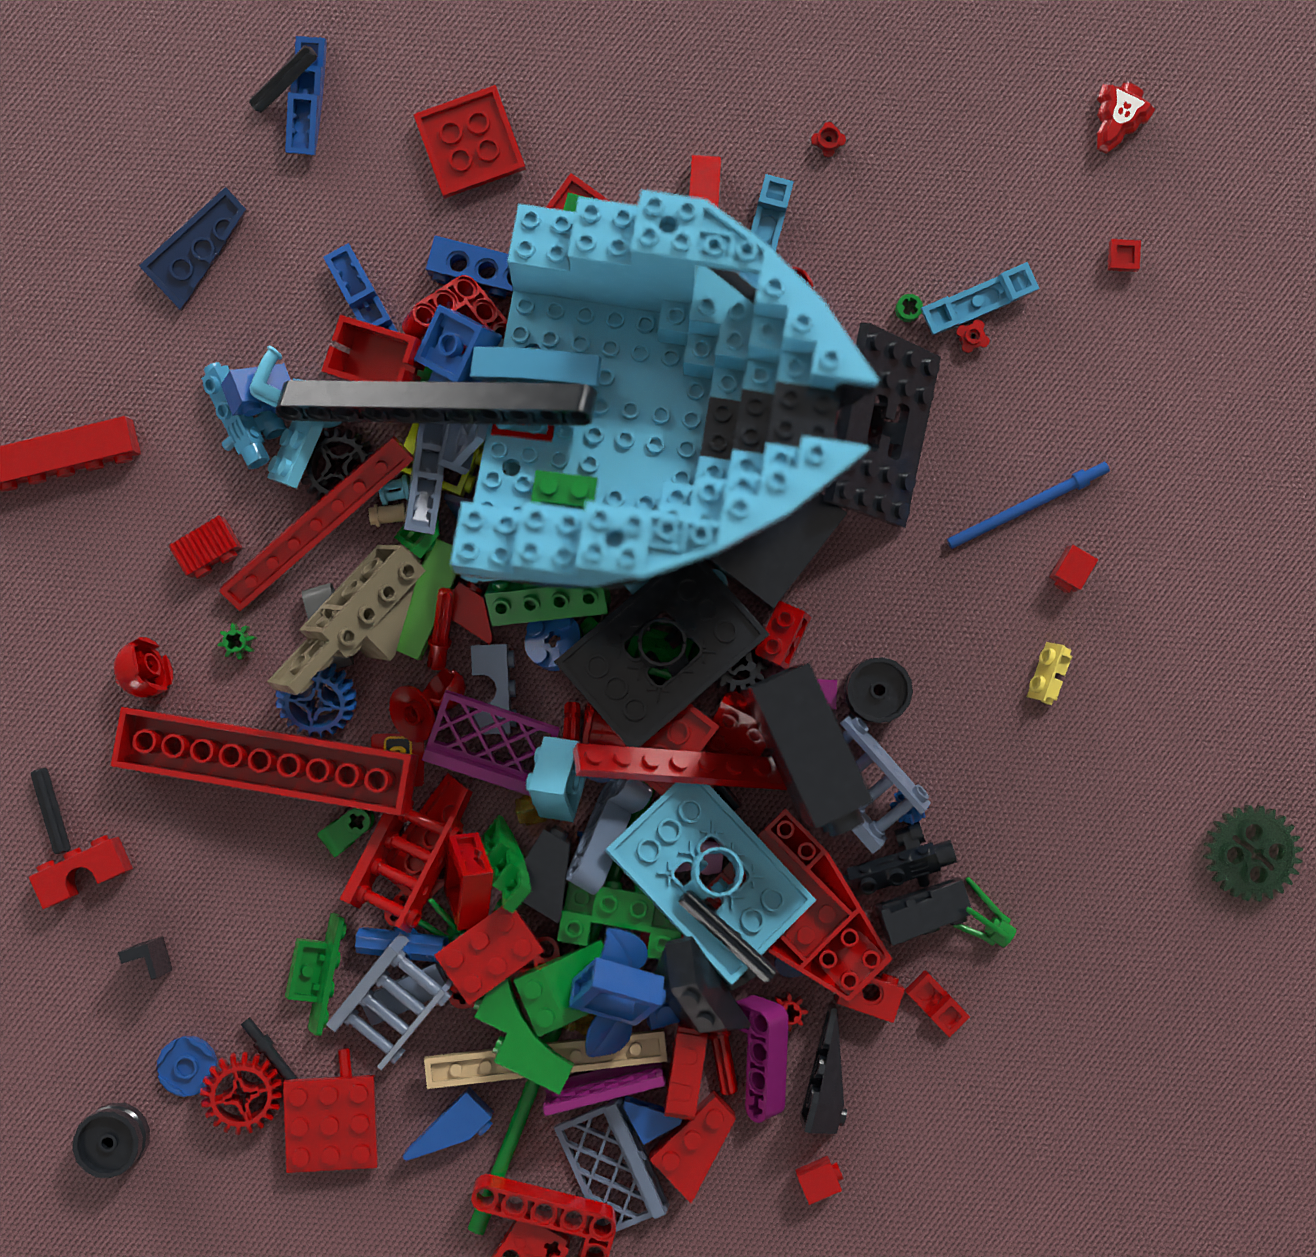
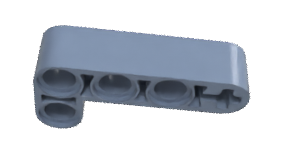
[566,779,653,895]

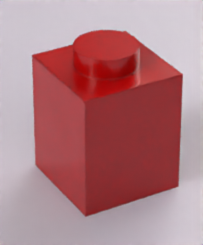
[1049,545,1098,593]
[795,1156,844,1205]

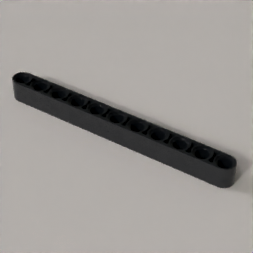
[275,380,597,426]

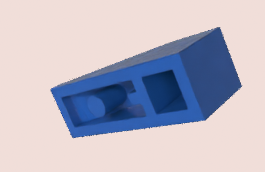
[402,1086,494,1161]

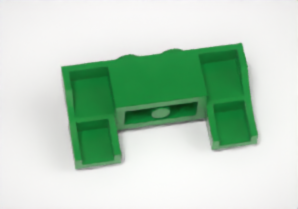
[557,880,682,959]

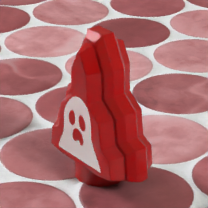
[1097,83,1156,154]

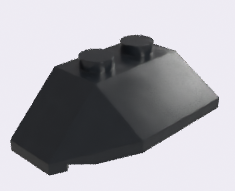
[654,936,751,1033]

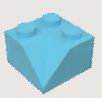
[526,736,587,822]

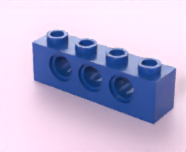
[426,236,513,299]

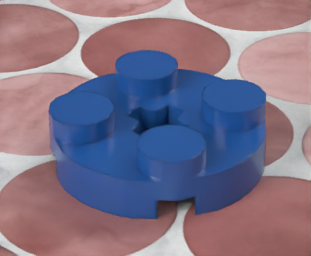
[525,618,584,671]

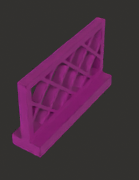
[422,690,560,796]
[543,1062,667,1116]

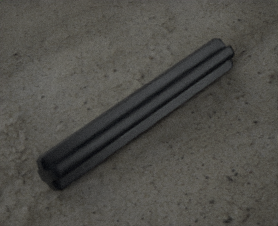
[679,890,777,982]

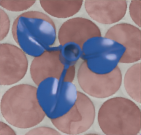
[585,928,648,1058]

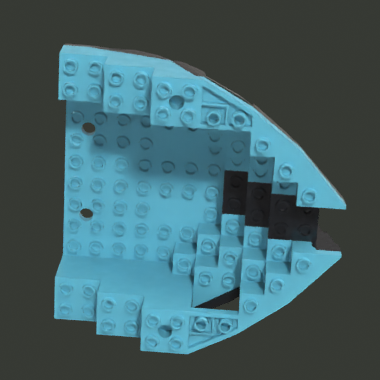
[450,190,878,589]

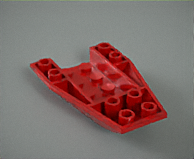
[706,809,892,1002]

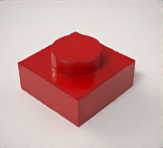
[1108,239,1141,272]

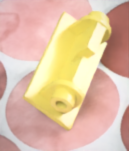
[1027,642,1072,705]

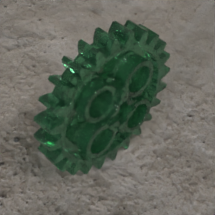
[1203,804,1303,902]

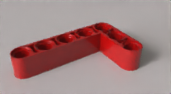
[402,275,507,339]
[471,1174,616,1257]

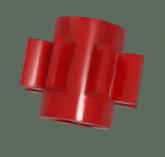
[774,991,808,1031]

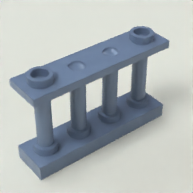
[840,713,931,854]
[326,933,453,1070]

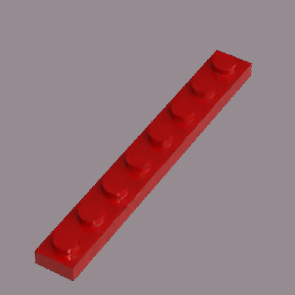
[219,435,414,611]
[573,743,787,790]

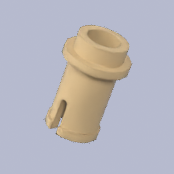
[368,503,406,527]

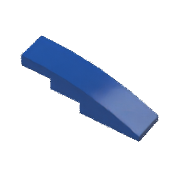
[285,36,327,155]
[323,243,398,332]

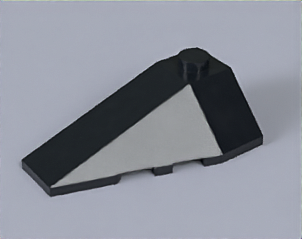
[800,1003,847,1134]

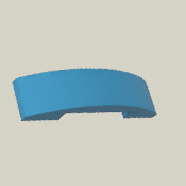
[739,174,794,290]
[921,262,1040,336]

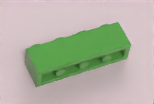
[396,538,460,661]

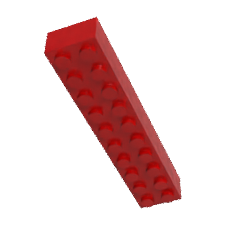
[110,707,419,816]

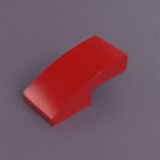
[904,970,970,1038]

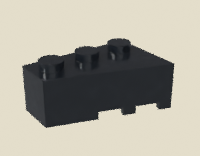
[874,877,972,946]

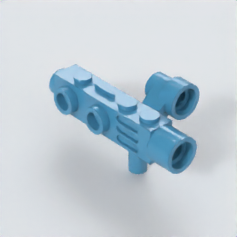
[201,362,287,469]

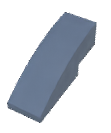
[363,962,450,1026]

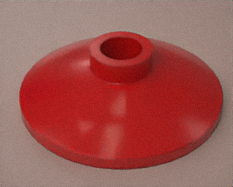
[389,685,435,743]

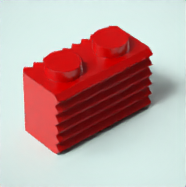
[168,515,243,579]

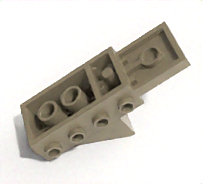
[267,545,426,695]

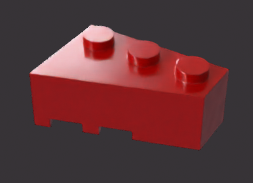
[650,1090,736,1204]

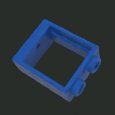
[569,957,666,1026]

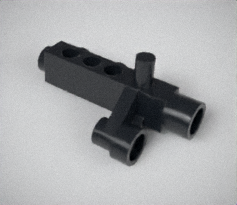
[843,821,958,897]

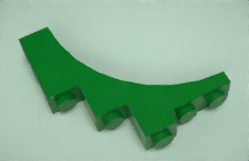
[473,898,574,1095]

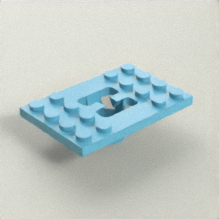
[604,783,816,985]

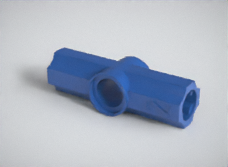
[355,927,449,963]

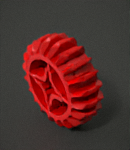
[200,1052,283,1135]

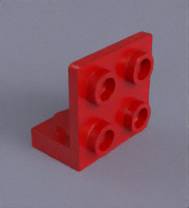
[704,688,766,756]

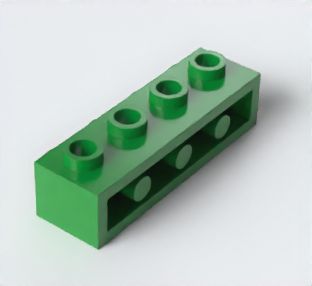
[485,580,611,626]

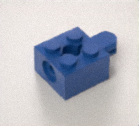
[414,305,503,382]

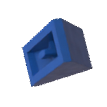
[623,1095,682,1145]

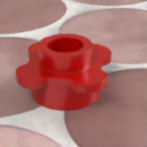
[811,122,846,157]
[956,320,990,353]

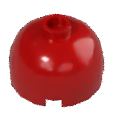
[114,637,173,698]

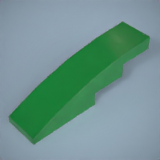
[481,815,531,913]

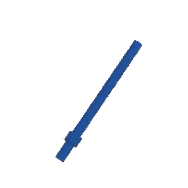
[947,461,1110,549]

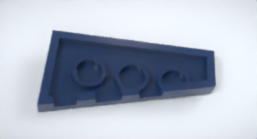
[139,187,247,311]

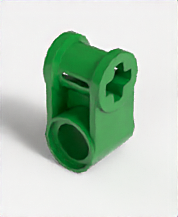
[316,808,375,858]

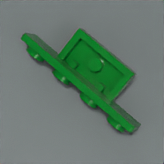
[285,913,346,1036]

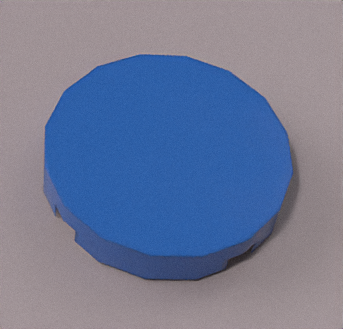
[157,1036,218,1097]

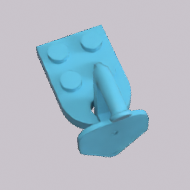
[250,346,342,489]

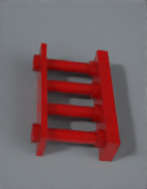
[340,800,464,933]

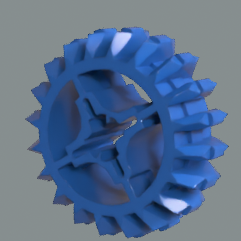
[275,663,357,738]

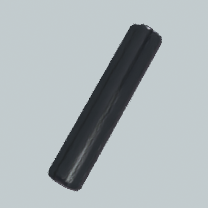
[249,45,318,113]
[30,768,71,854]

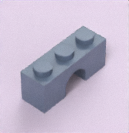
[471,644,518,735]

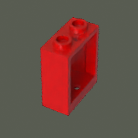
[443,832,493,930]

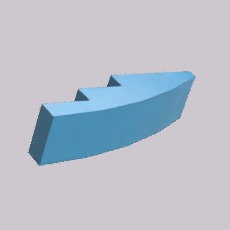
[470,347,602,388]

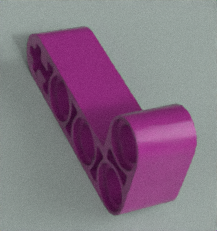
[736,995,788,1123]

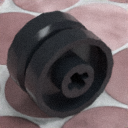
[843,657,913,723]
[72,1102,150,1178]

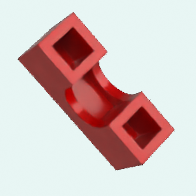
[29,835,133,909]

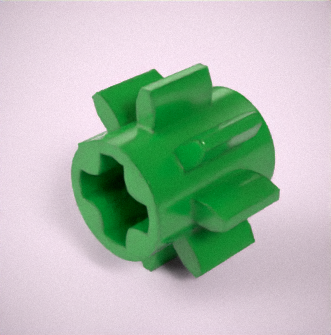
[218,623,257,660]

